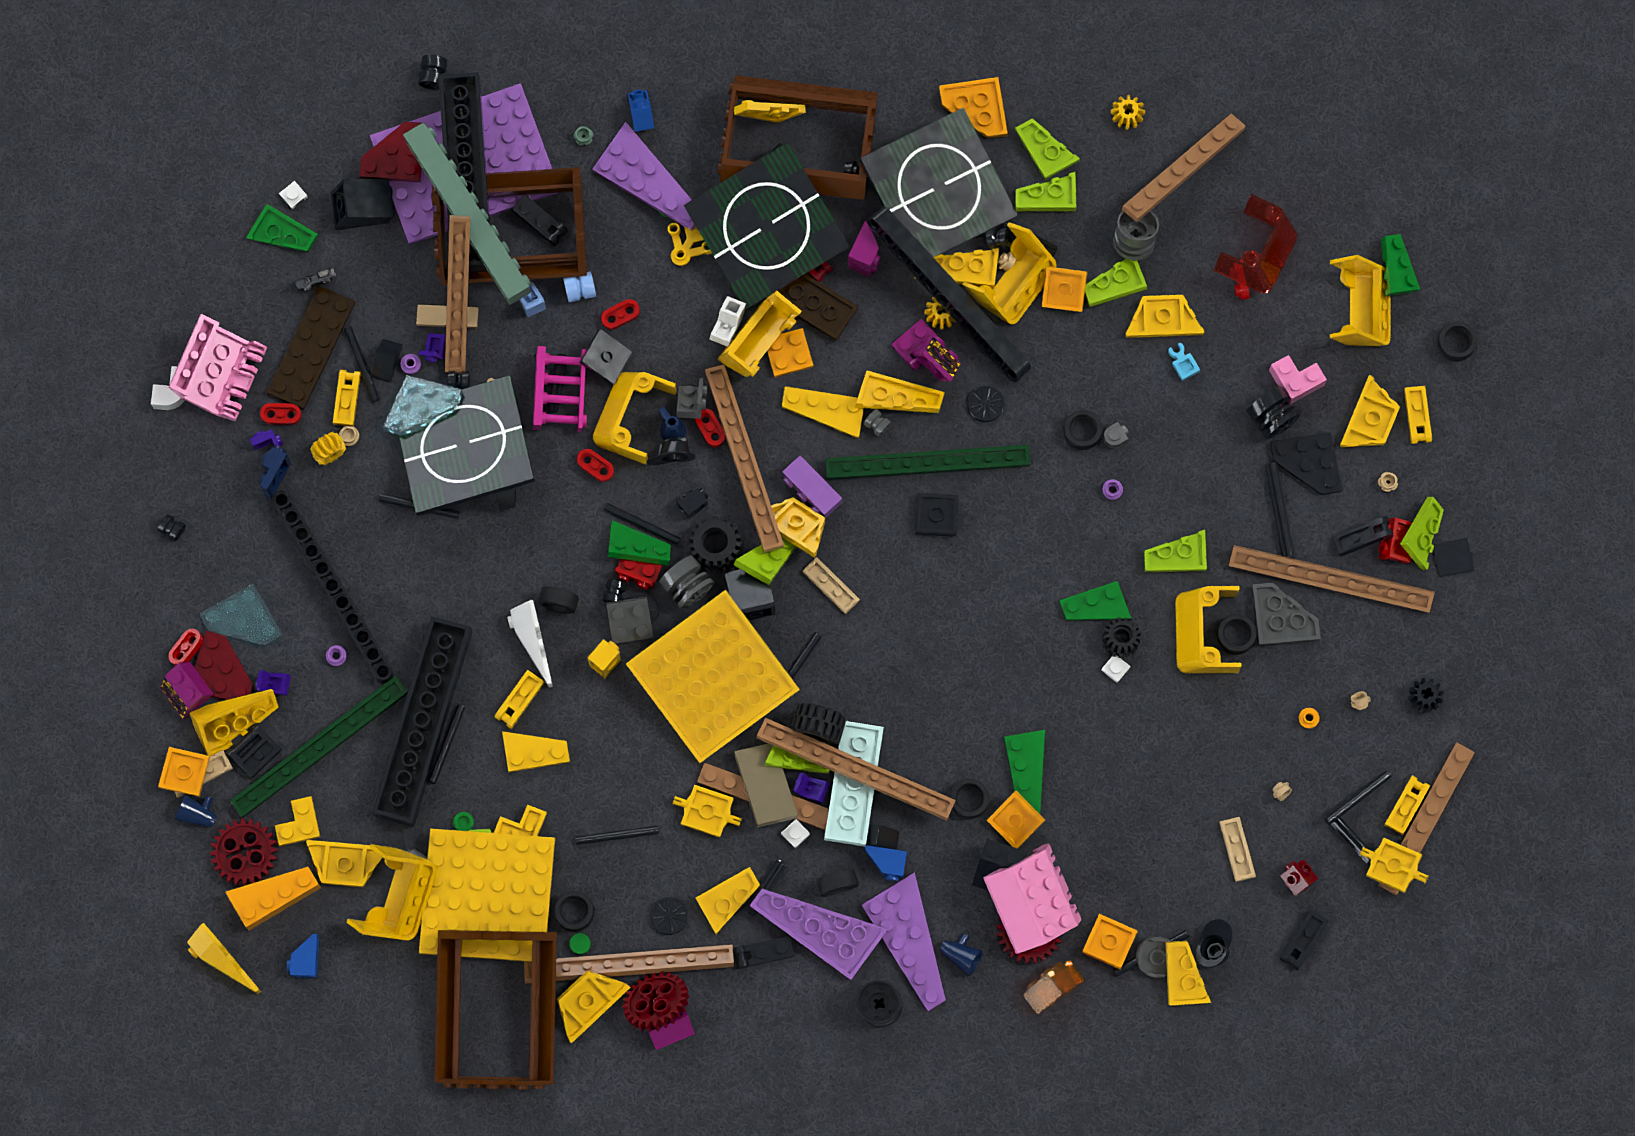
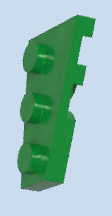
[246,204,319,252]
[1381,234,1420,296]
[608,520,671,566]
[1059,581,1131,621]

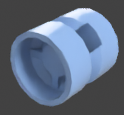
[563,271,596,303]

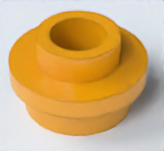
[1298,708,1319,729]

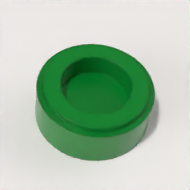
[453,812,474,831]
[570,933,591,955]

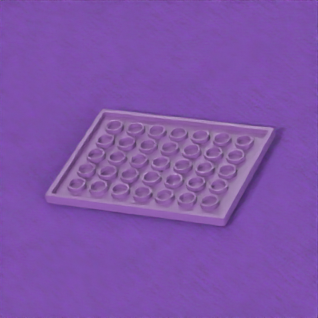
[370,83,557,245]

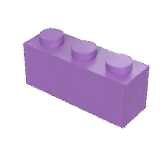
[782,456,842,518]

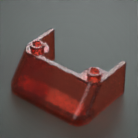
[1214,194,1298,293]

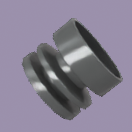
[1113,211,1159,261]
[659,555,714,610]

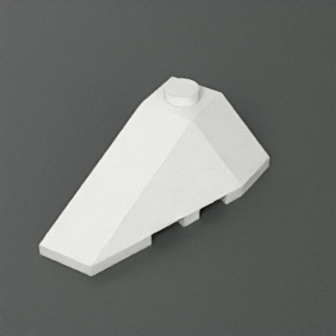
[508,600,553,687]

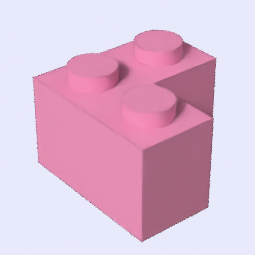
[1269,355,1327,404]

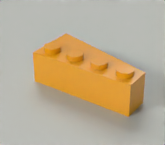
[226,867,321,930]

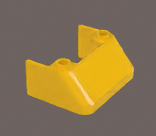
[962,222,1057,324]
[1330,255,1391,346]
[718,291,802,378]
[593,372,677,465]
[1175,586,1241,673]
[346,844,437,940]

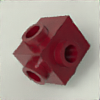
[1280,859,1318,896]

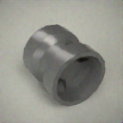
[864,409,892,437]

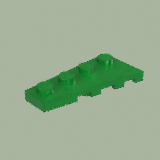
[1004,730,1045,814]

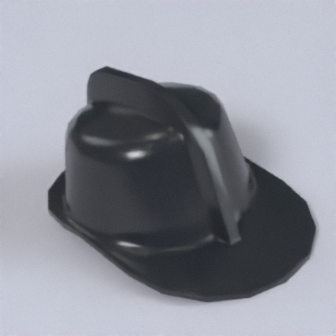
[646,437,696,465]
[1195,919,1233,967]

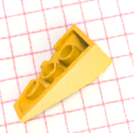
[190,689,279,757]
[187,923,261,994]

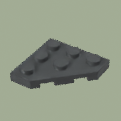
[1252,583,1321,646]

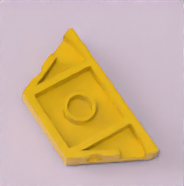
[1126,295,1204,338]
[1340,375,1400,448]
[771,497,825,558]
[306,840,383,887]
[557,970,631,1043]

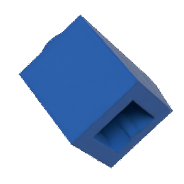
[627,89,654,132]

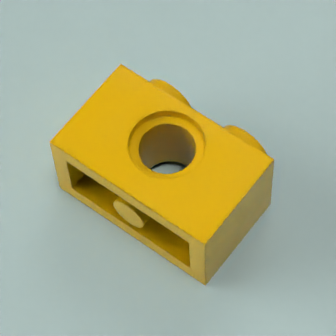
[588,639,621,678]

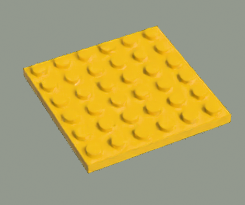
[626,590,800,763]
[419,829,555,962]

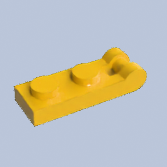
[333,370,361,427]
[1404,386,1432,444]
[494,670,545,729]
[1384,775,1430,835]

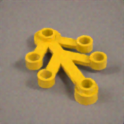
[668,223,712,266]

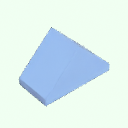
[519,282,546,317]

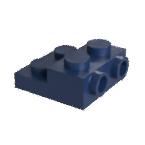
[259,445,291,499]

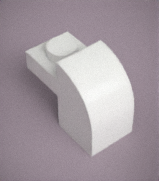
[710,296,746,347]
[151,366,185,410]

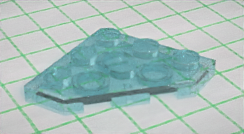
[383,375,463,435]
[200,584,283,646]

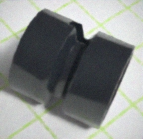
[418,55,447,90]

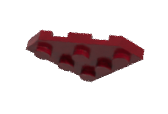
[360,122,422,182]
[194,631,254,700]

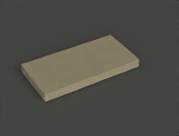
[734,743,798,828]

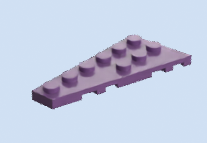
[592,122,695,231]
[862,872,946,1011]
[750,888,888,980]

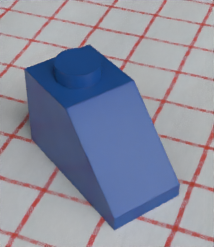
[865,845,907,882]
[287,934,319,978]

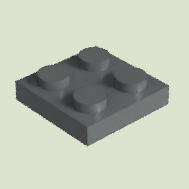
[606,596,653,644]

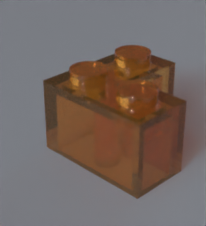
[1023,960,1085,1015]

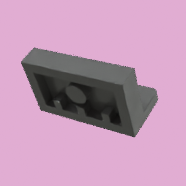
[677,378,707,419]

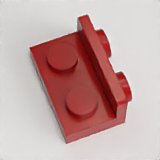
[1379,517,1413,564]
[615,559,662,590]

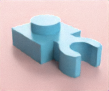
[1168,343,1200,381]

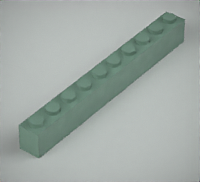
[403,122,531,305]

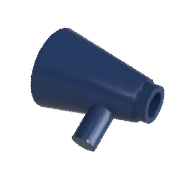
[658,407,686,440]
[174,794,217,827]
[940,934,983,976]

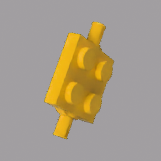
[673,785,742,838]
[1360,838,1429,893]

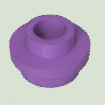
[401,354,421,374]
[1102,479,1123,500]
[326,645,347,666]

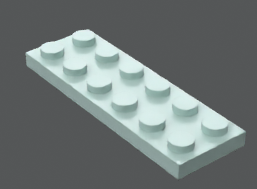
[824,721,884,847]

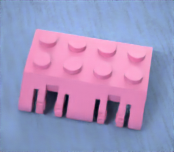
[168,314,267,421]
[983,843,1082,954]

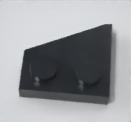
[295,267,336,291]

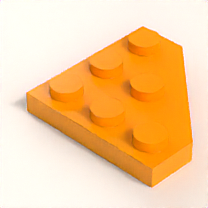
[939,77,1008,139]

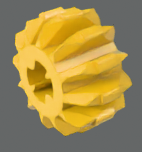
[1111,95,1145,130]
[925,297,956,330]
[310,432,346,465]

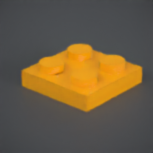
[1042,267,1087,312]
[767,328,814,378]
[158,747,210,797]
[987,791,1045,849]
[1082,914,1137,970]

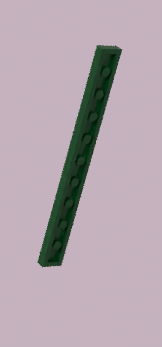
[826,445,1030,480]
[230,676,408,818]

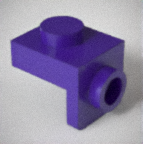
[418,333,446,362]
[250,429,283,450]
[256,670,291,696]
[793,773,830,803]

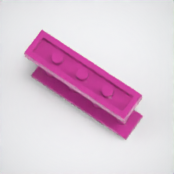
[532,346,587,432]

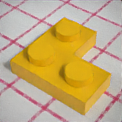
[275,796,320,846]
[494,805,547,836]

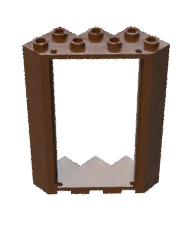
[717,75,878,200]
[431,167,587,285]
[434,930,557,1089]

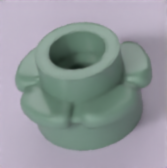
[574,126,593,146]

